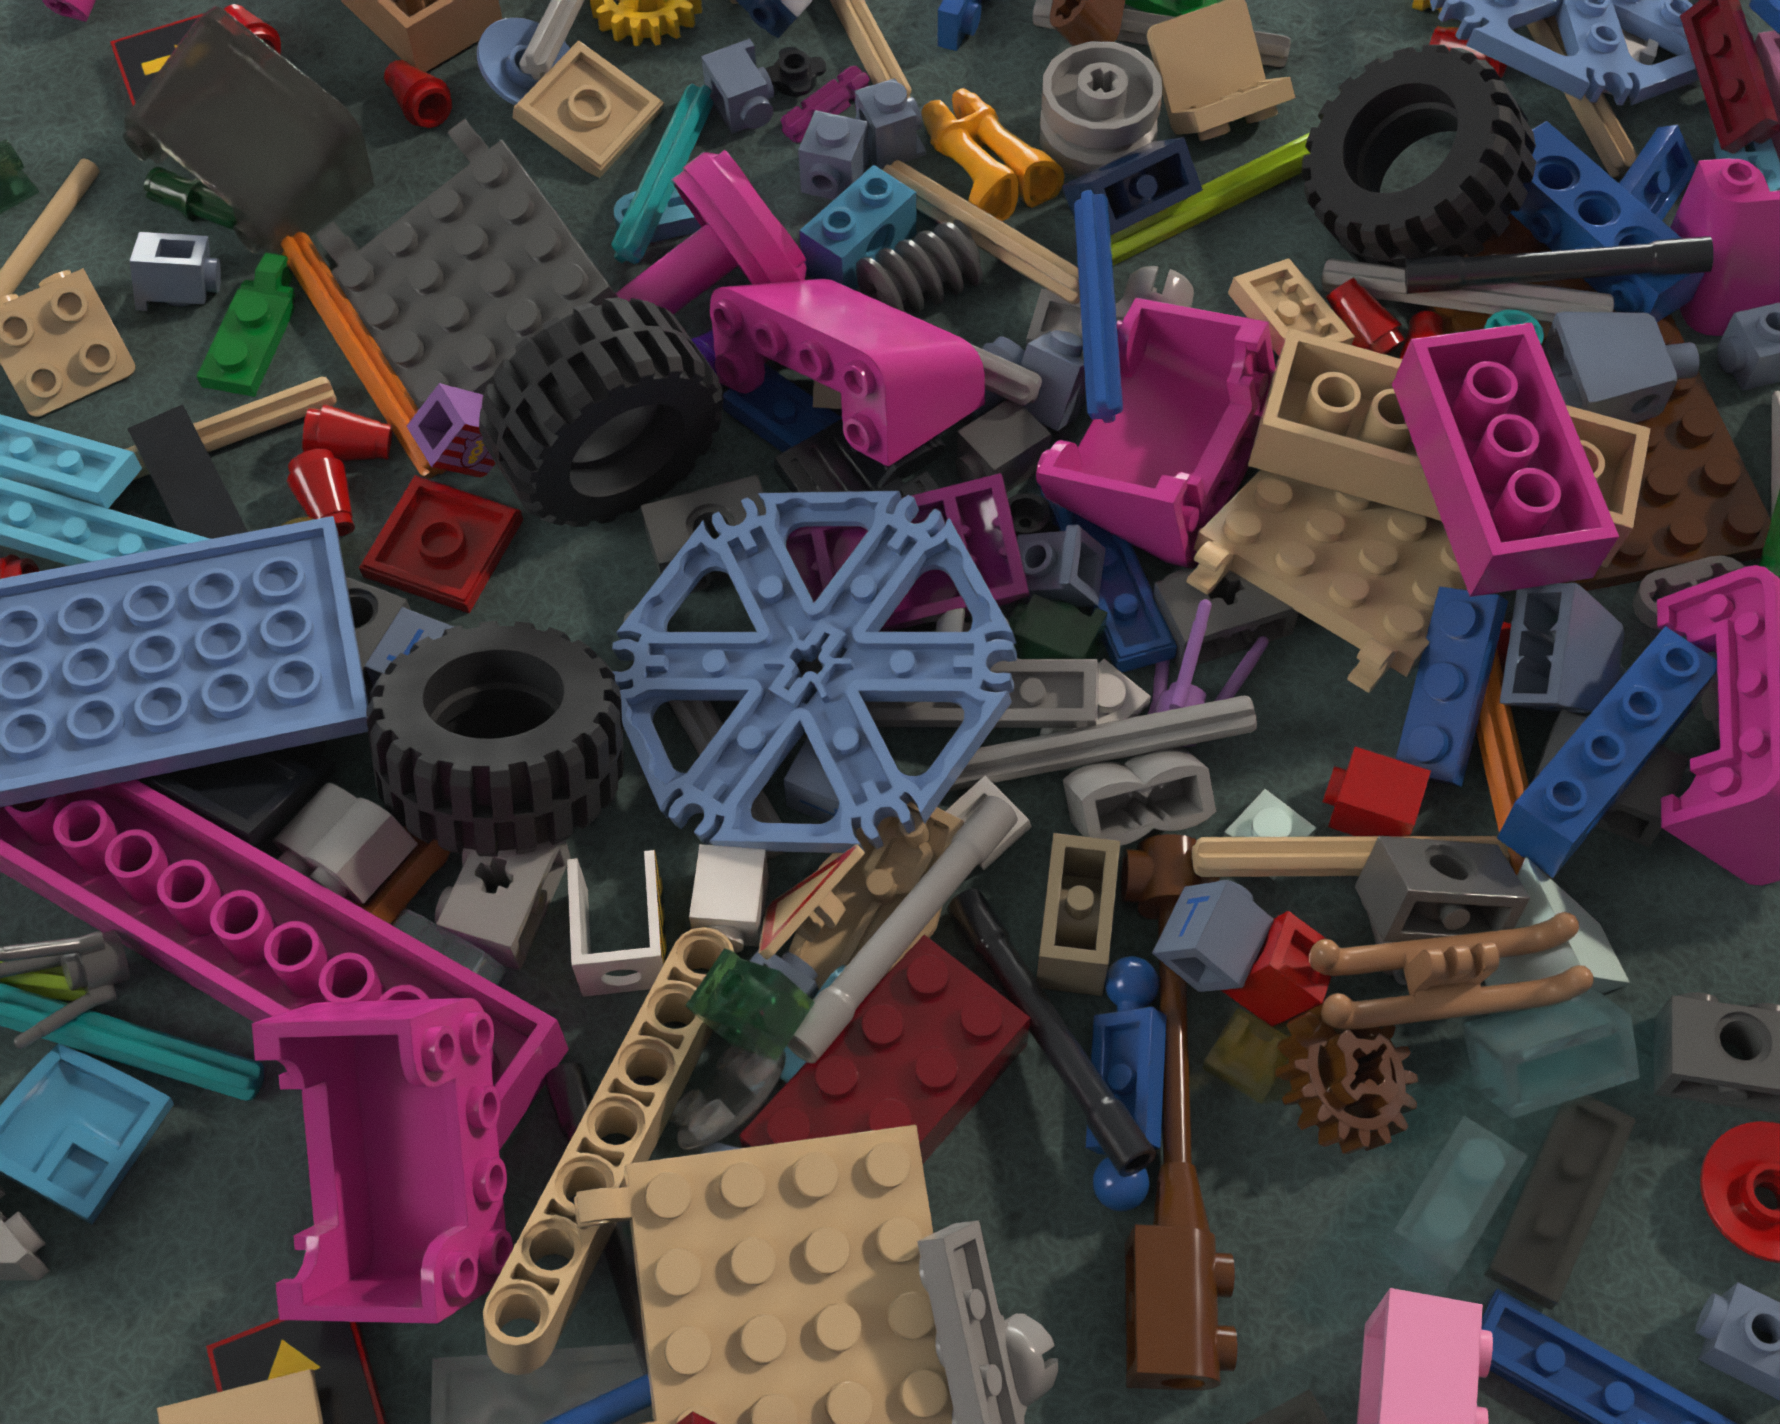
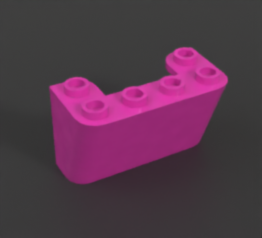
[710,278,985,466]

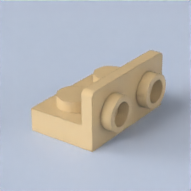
[1228,258,1355,356]

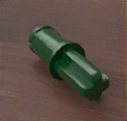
[144,167,251,232]

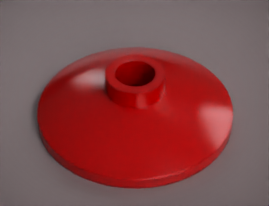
[1700,1121,1780,1263]

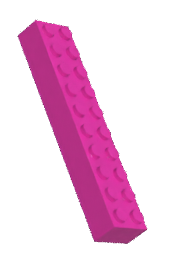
[0,780,569,1150]

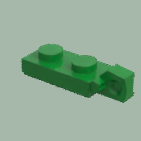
[196,253,295,397]

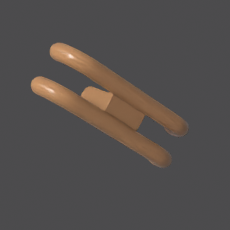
[1309,912,1594,1030]

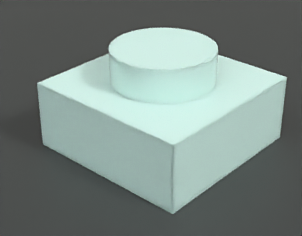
[1223,789,1316,880]

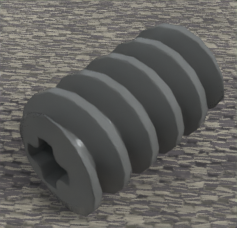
[855,220,983,313]

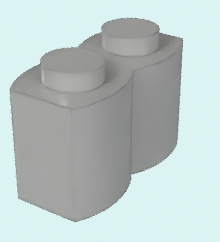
[1063,747,1216,846]
[272,783,418,904]

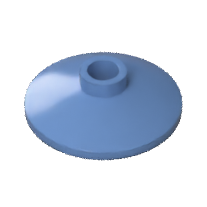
[477,18,570,106]

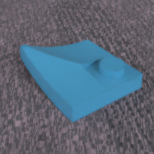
[0,1043,174,1225]

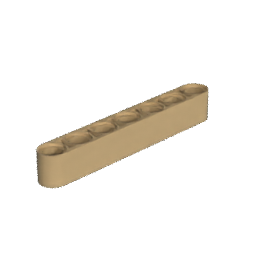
[483,927,734,1375]

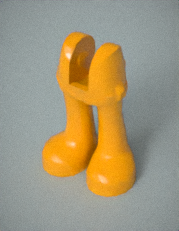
[921,88,1065,221]

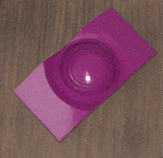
[786,473,1029,632]

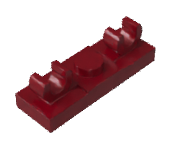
[1680,0,1780,154]

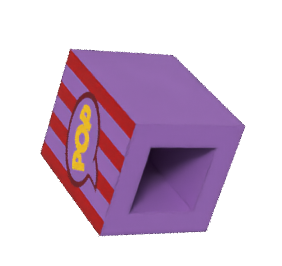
[406,383,496,478]

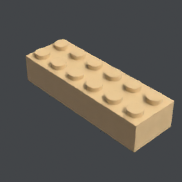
[1248,328,1651,568]

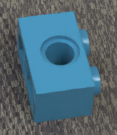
[799,165,917,290]

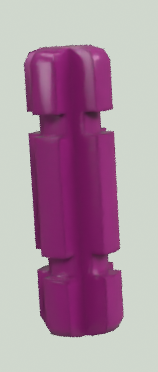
[780,66,870,143]

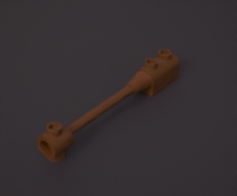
[1120,834,1237,1391]

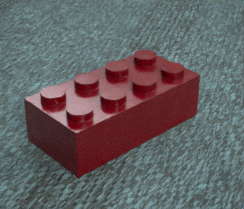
[739,934,1030,1164]

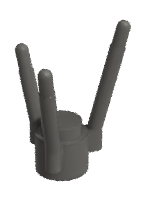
[0,929,130,1049]

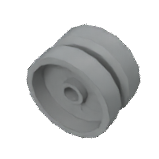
[1040,42,1162,177]

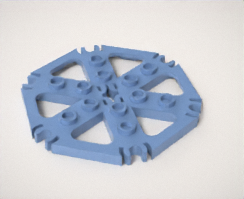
[1430,0,1699,105]
[612,491,1017,853]

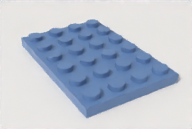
[0,516,368,807]

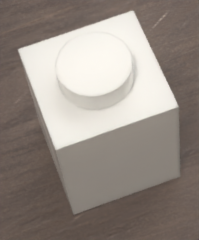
[689,844,769,953]

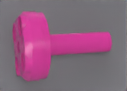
[616,150,807,315]

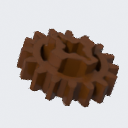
[1275,998,1418,1154]

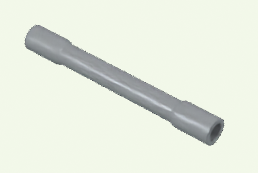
[783,796,1018,1063]

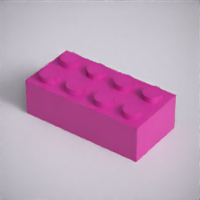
[1392,322,1619,597]

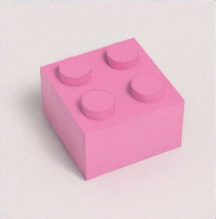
[1357,1288,1493,1424]

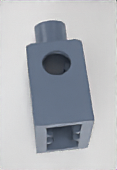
[1543,312,1699,423]
[1500,583,1626,713]

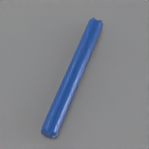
[1074,190,1123,423]

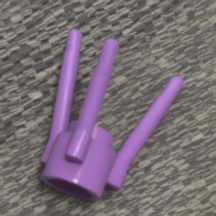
[1147,599,1269,747]

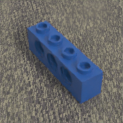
[1510,121,1704,322]
[1497,626,1717,878]

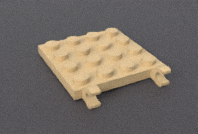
[1186,470,1467,693]
[574,1125,953,1424]

